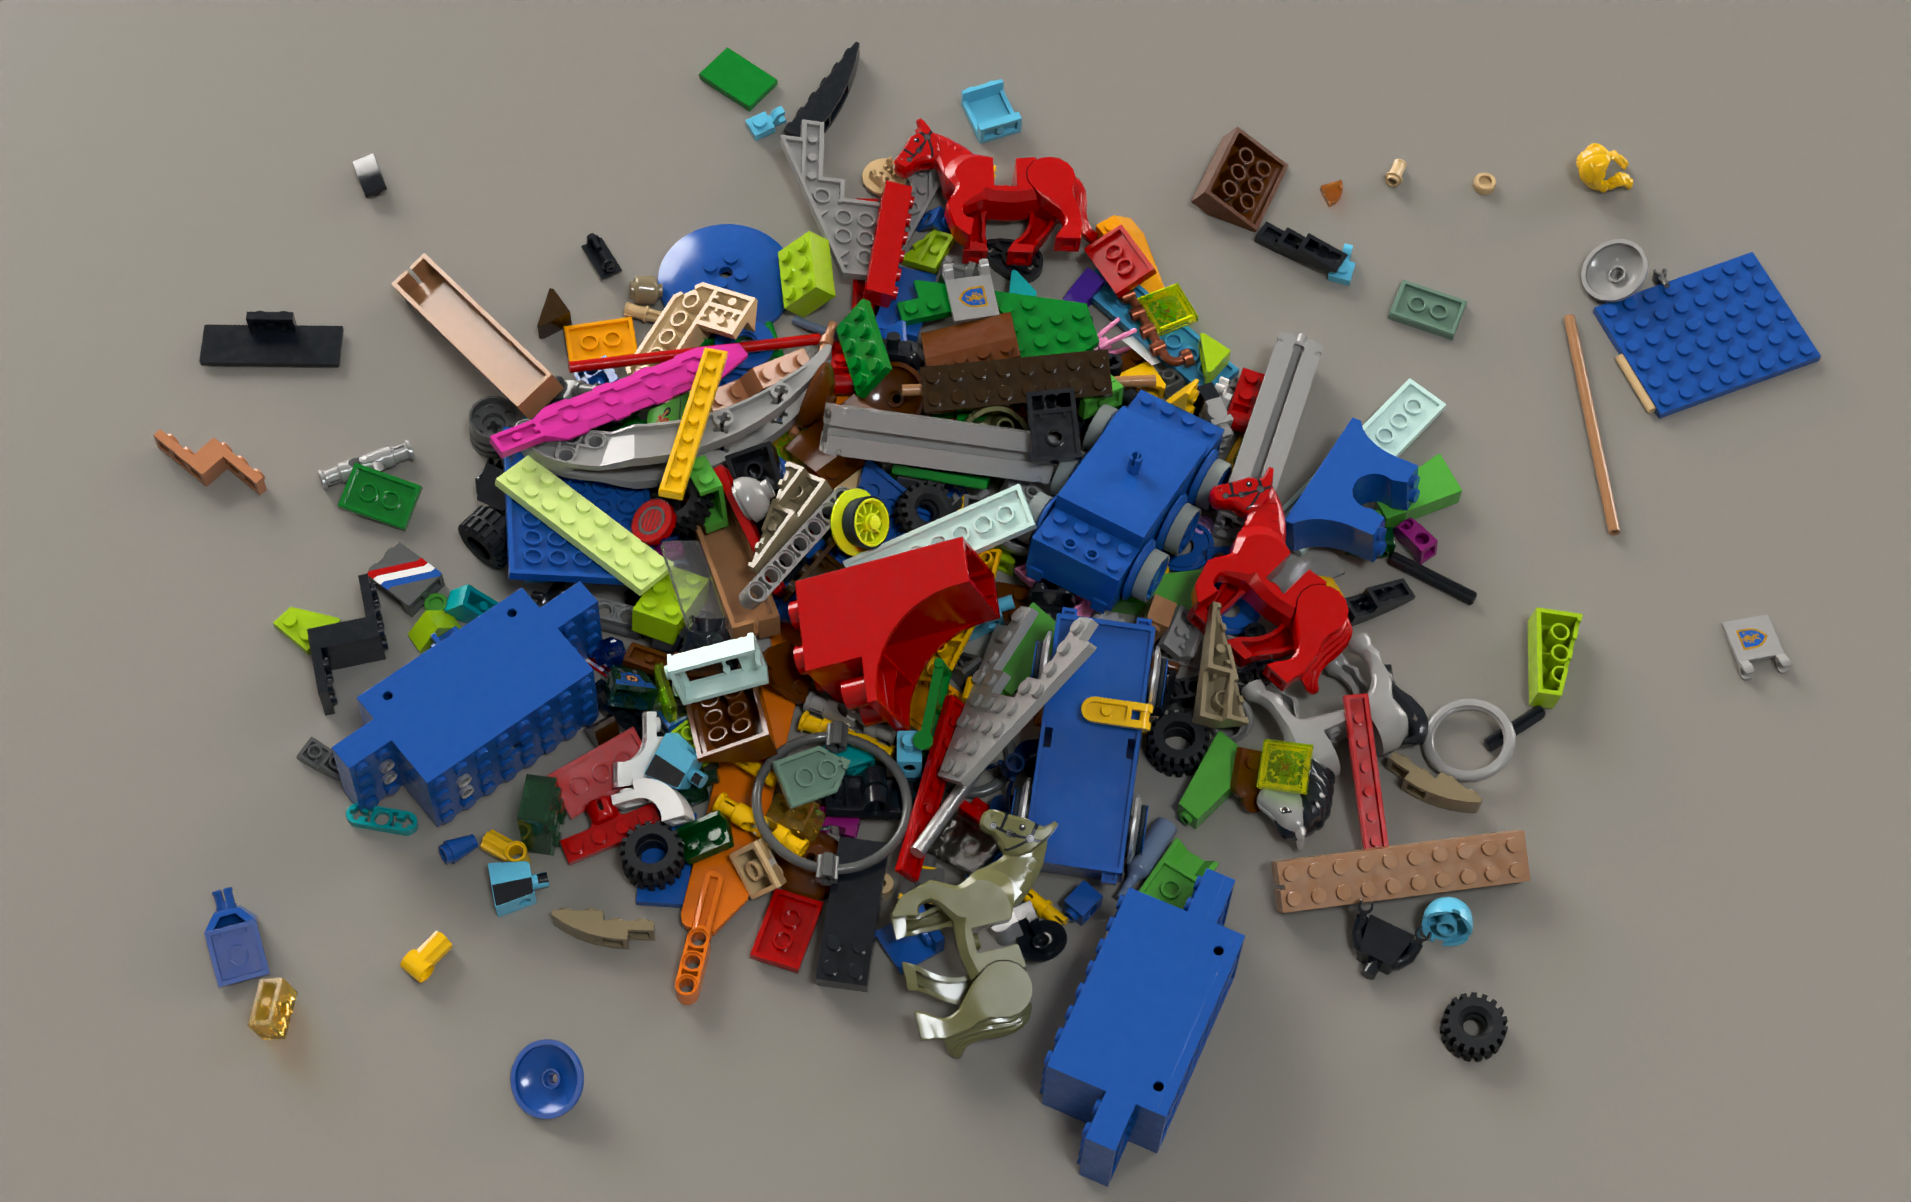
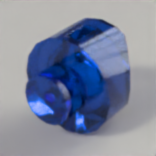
[593,636,626,671]

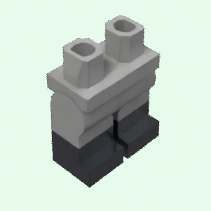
[1193,382,1234,454]

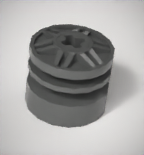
[469,396,519,458]

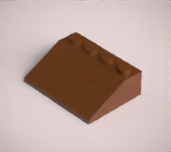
[1191,126,1289,233]
[921,312,1021,366]
[782,394,880,490]
[686,685,778,762]

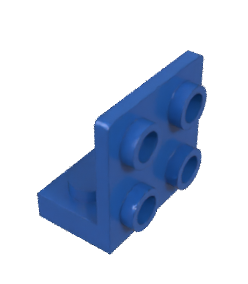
[876,905,945,974]

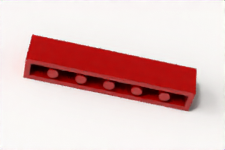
[862,180,915,308]

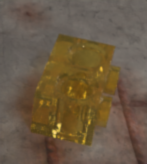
[765,793,827,842]

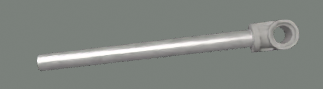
[910,692,1017,858]

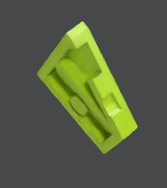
[899,230,955,274]
[273,607,341,655]

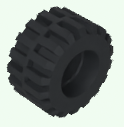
[458,505,508,569]
[1146,709,1210,777]
[620,821,685,891]

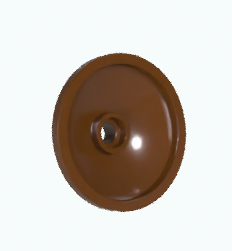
[797,362,837,429]
[859,362,924,415]
[774,831,839,901]

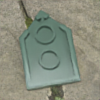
[772,746,850,809]

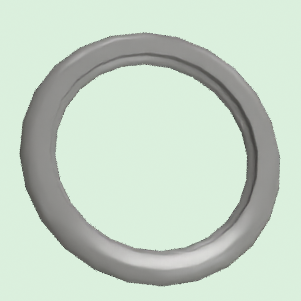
[1422,699,1516,782]

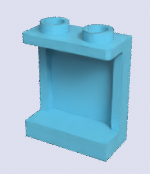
[961,79,1022,144]

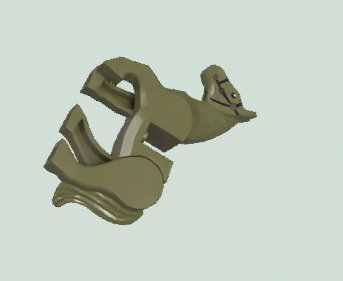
[890,809,1059,1059]

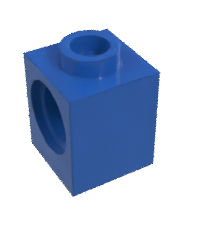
[1062,880,1103,927]

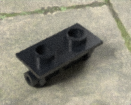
[581,233,622,280]

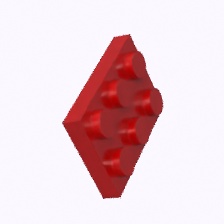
[1084,224,1157,298]
[750,888,824,973]

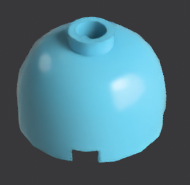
[1421,897,1473,946]

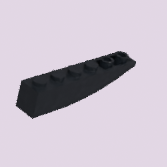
[784,42,860,137]

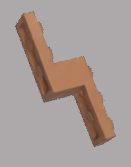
[711,347,810,412]
[153,429,267,495]

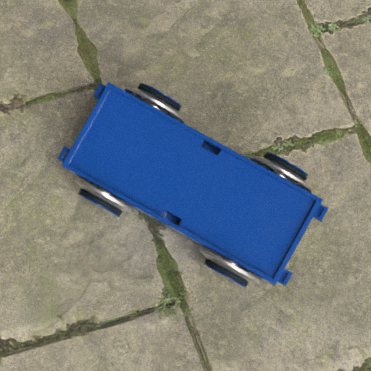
[1011,607,1168,886]

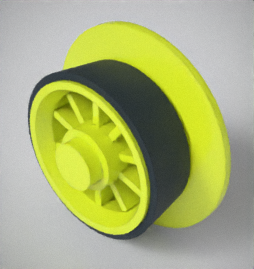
[831,488,890,556]

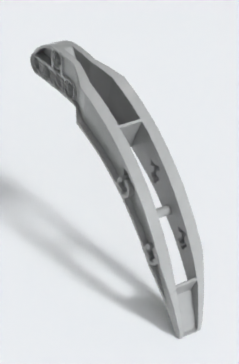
[515,344,832,489]

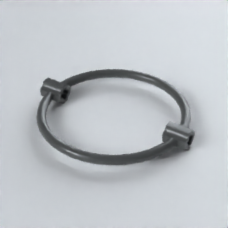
[751,721,912,886]

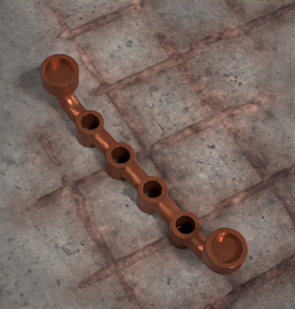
[1120,289,1195,368]

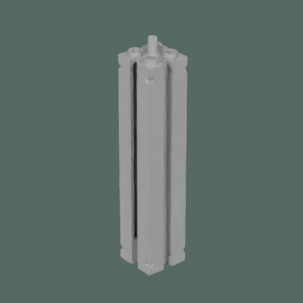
[1211,331,1324,541]
[819,403,1060,484]

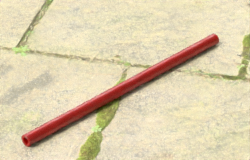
[568,333,821,373]

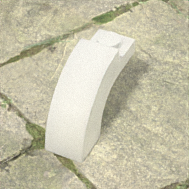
[613,712,663,788]
[611,778,695,827]

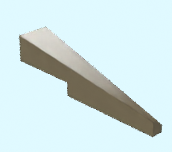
[748,461,833,574]
[1192,601,1249,729]

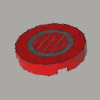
[631,498,677,546]

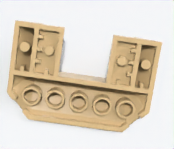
[625,282,758,404]

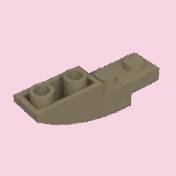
[1386,751,1483,813]
[552,908,656,950]

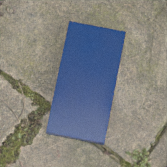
[876,266,937,342]
[636,810,697,908]

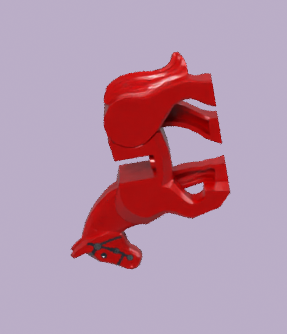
[893,118,1097,266]
[1186,467,1353,695]

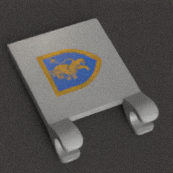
[942,259,999,323]
[1721,614,1791,680]

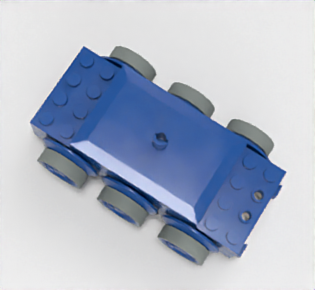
[1016,390,1232,614]

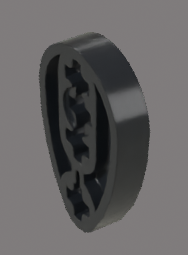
[986,238,1043,283]

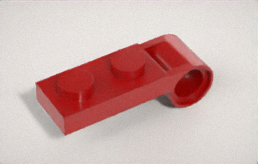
[831,341,854,395]
[1227,367,1265,434]

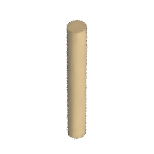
[1615,354,1656,414]

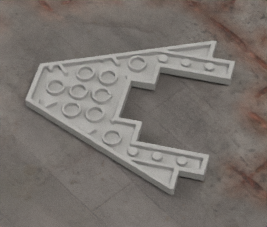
[779,119,941,281]
[937,606,1099,787]

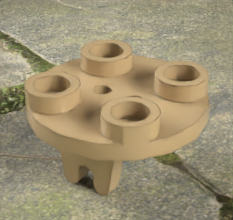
[862,156,907,199]

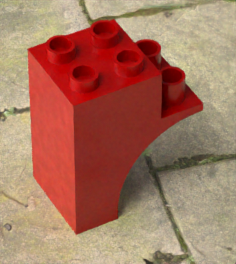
[788,536,1001,731]

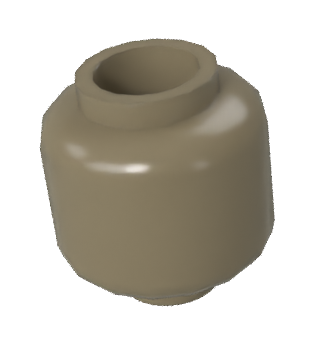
[630,276,663,305]

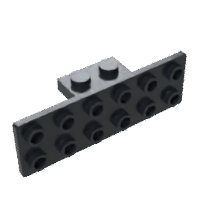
[199,311,344,367]

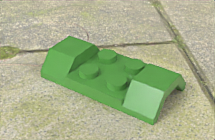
[1139,838,1219,909]

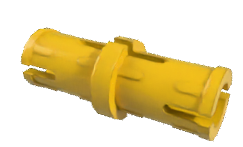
[1022,888,1069,925]

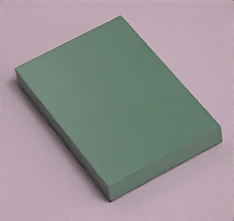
[1388,280,1467,340]

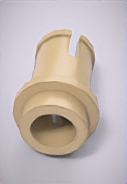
[1385,159,1407,187]

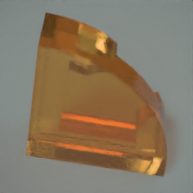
[1320,180,1343,207]

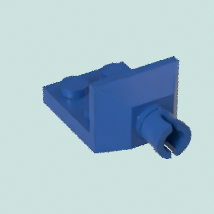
[204,887,270,988]

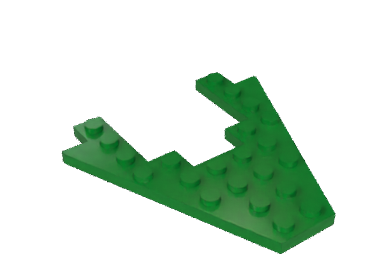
[897,280,1099,422]

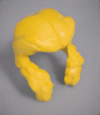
[1576,143,1634,193]

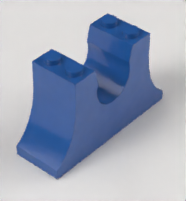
[1285,417,1420,563]

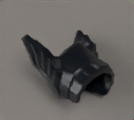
[679,615,739,670]

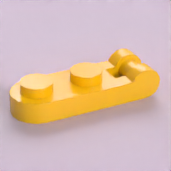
[1081,696,1154,731]

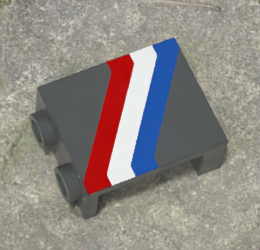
[367,542,445,617]

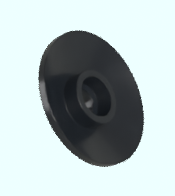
[1017,920,1067,962]

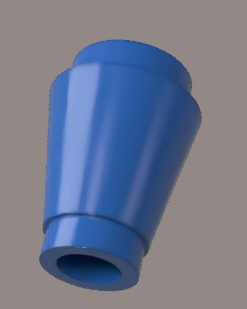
[438,834,478,864]

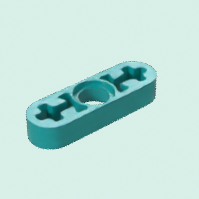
[346,803,419,836]

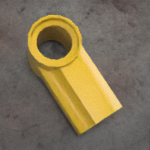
[480,829,531,864]
[400,931,453,983]

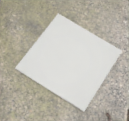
[1121,336,1161,365]

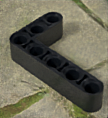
[1166,623,1275,710]

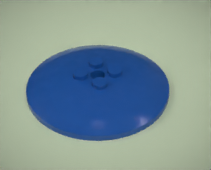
[658,224,786,338]

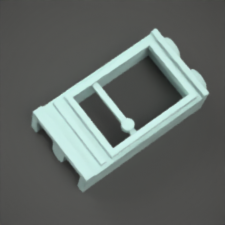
[664,632,769,705]

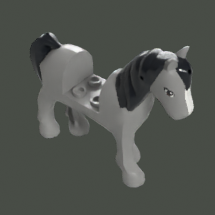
[1240,633,1429,851]

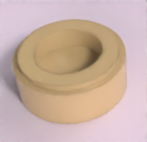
[1473,173,1496,195]

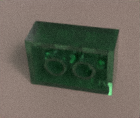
[517,774,566,856]

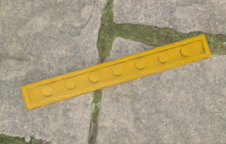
[658,348,728,500]

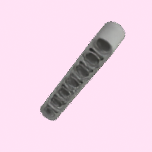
[739,486,849,610]

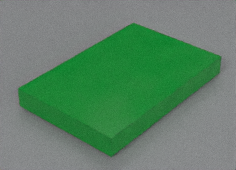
[699,47,778,112]
[337,463,423,531]

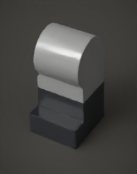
[991,901,1044,945]

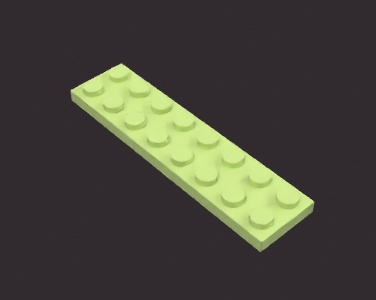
[495,455,673,596]

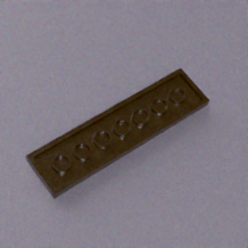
[920,349,1113,415]

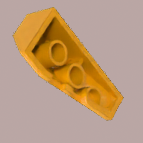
[1095,215,1166,297]

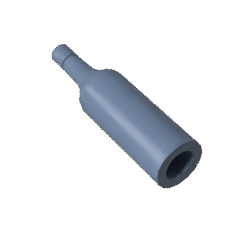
[1116,817,1177,899]

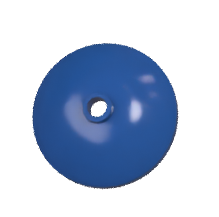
[510,1039,584,1119]

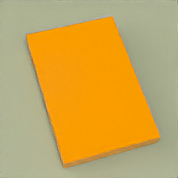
[564,317,638,361]

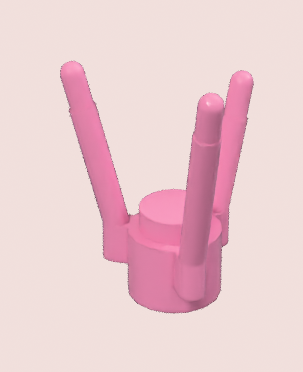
[1094,317,1137,354]

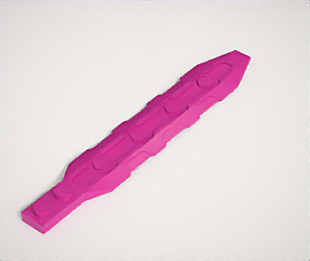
[490,343,748,459]

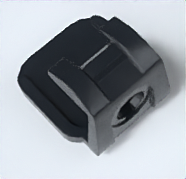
[1026,582,1076,621]

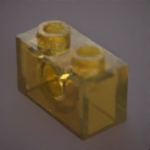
[248,978,298,1040]

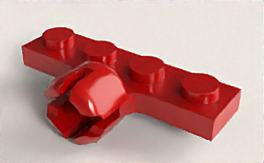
[560,795,663,866]

